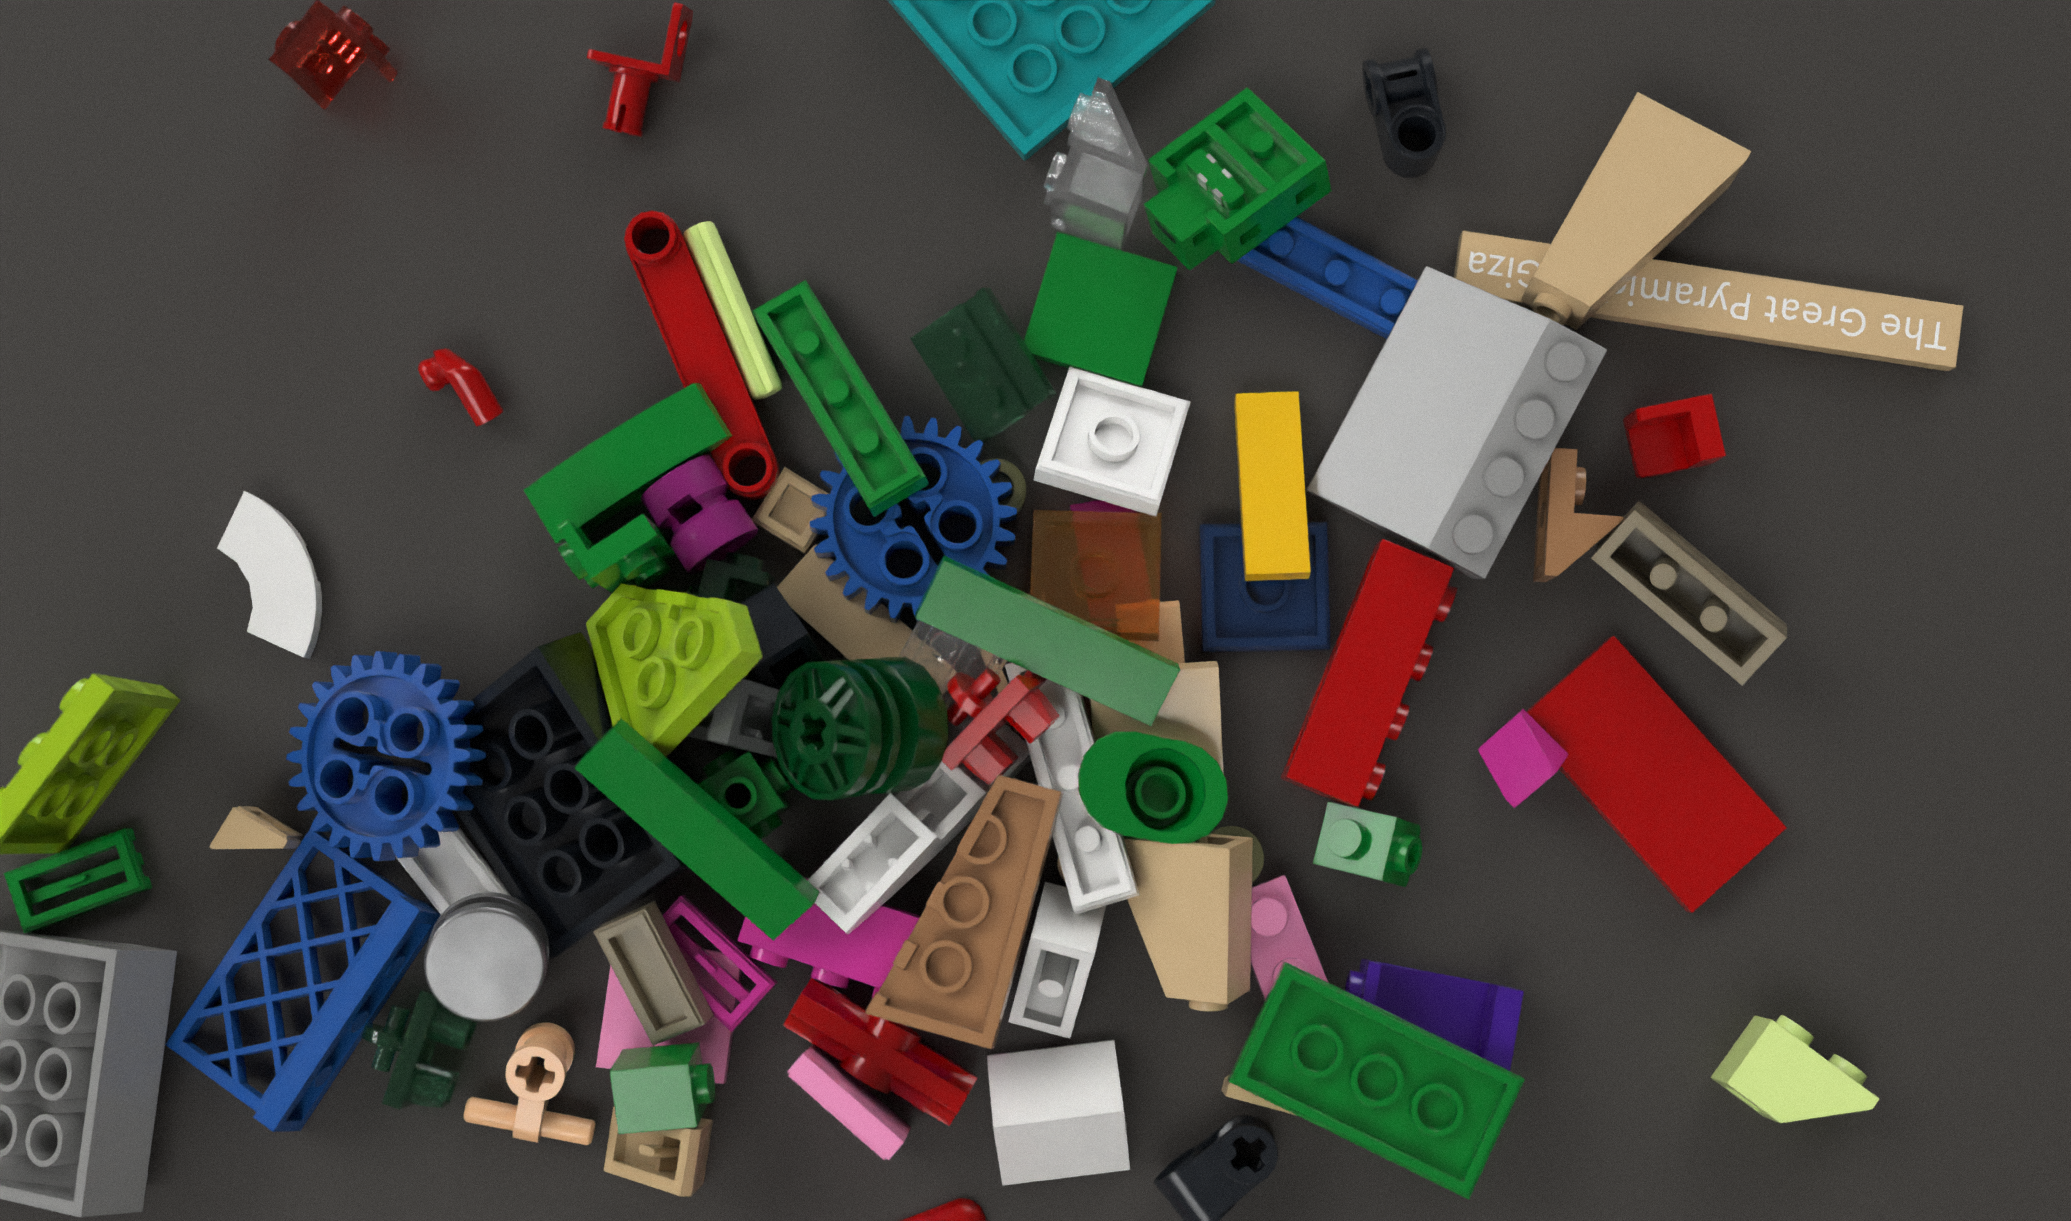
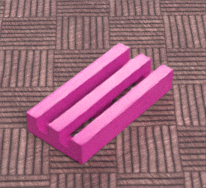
[662,895,778,1032]

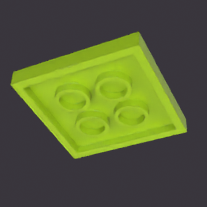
[0,673,181,854]

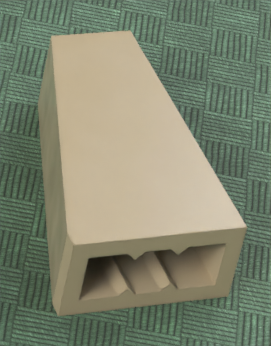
[1521,92,1751,330]

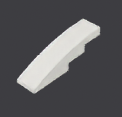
[808,724,1031,935]

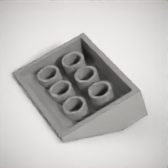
[1306,266,1608,579]
[0,930,177,1217]

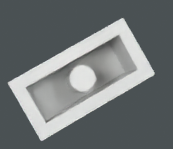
[1008,882,1106,1039]

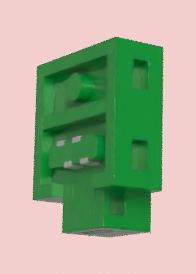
[1144,87,1332,271]

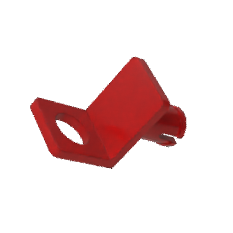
[587,2,693,137]

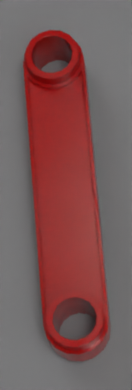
[624,211,780,501]

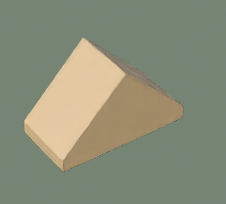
[604,1107,713,1197]

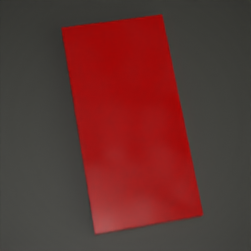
[1526,635,1787,913]

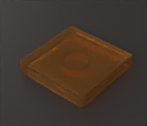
[1030,510,1162,641]

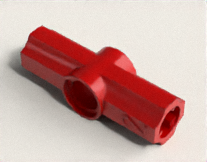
[783,977,978,1126]

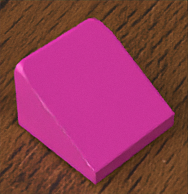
[1478,709,1569,808]

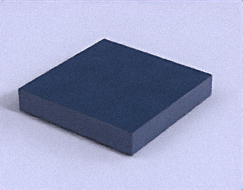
[1199,522,1330,653]

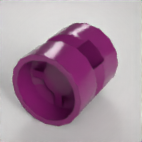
[641,455,759,575]

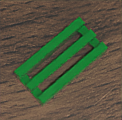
[4,828,153,934]

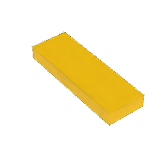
[1234,391,1311,581]

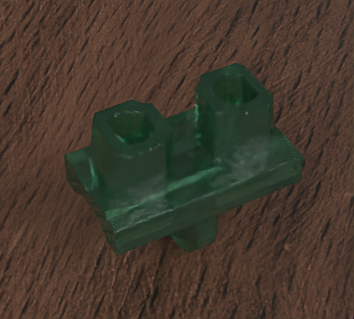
[361,990,478,1110]

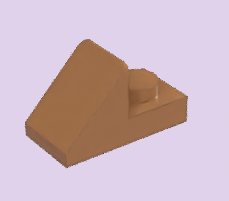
[1533,448,1624,582]

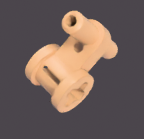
[464,1022,596,1146]

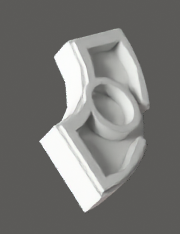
[217,491,322,659]

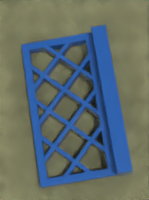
[165,829,441,1132]

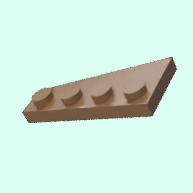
[865,775,1064,1049]

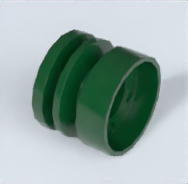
[772,657,948,800]

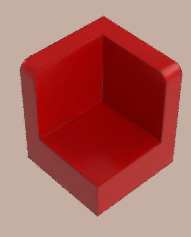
[1623,394,1726,479]

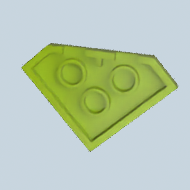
[586,583,763,757]

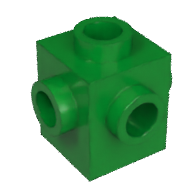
[698,748,792,840]

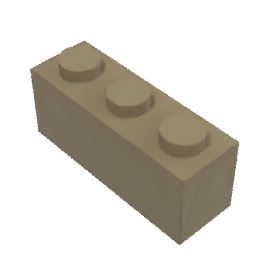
[1591,501,1787,685]

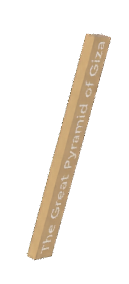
[1454,231,1964,371]

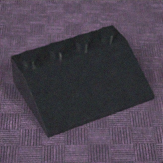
[419,632,689,959]

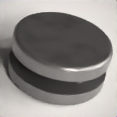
[424,892,549,1022]

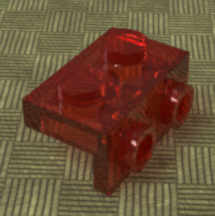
[269,0,398,110]

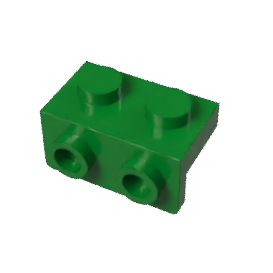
[557,514,677,594]

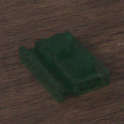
[910,287,1057,443]

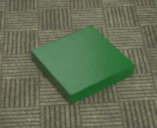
[1021,231,1178,387]

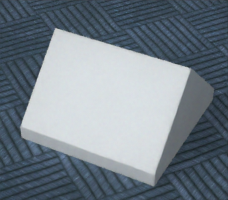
[987,1039,1130,1186]

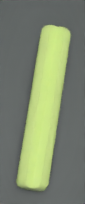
[683,221,782,400]

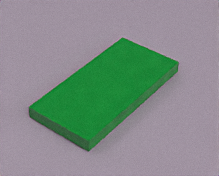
[1228,961,1525,1200]

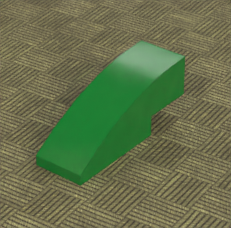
[524,383,732,544]

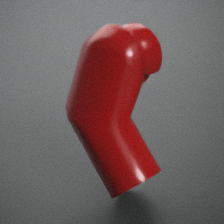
[418,349,504,427]

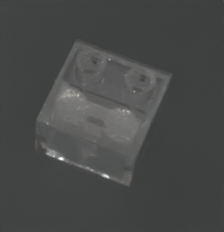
[1044,77,1148,250]

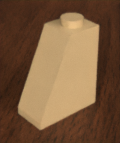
[1123,834,1253,1011]

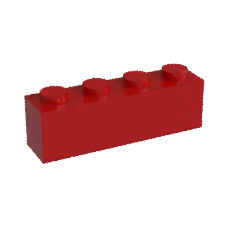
[1280,539,1458,807]

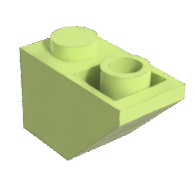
[1710,1015,1879,1123]

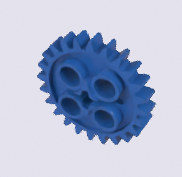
[809,416,1017,624]
[286,651,486,861]

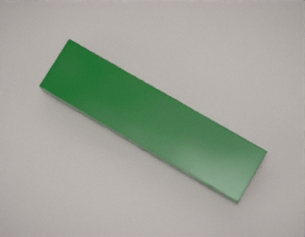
[751,280,929,517]
[915,555,1180,726]
[575,718,820,941]

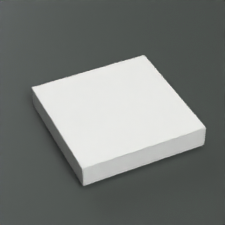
[1034,366,1190,517]

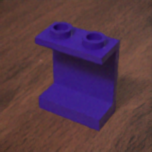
[1344,958,1524,1071]

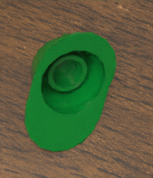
[1078,731,1228,844]

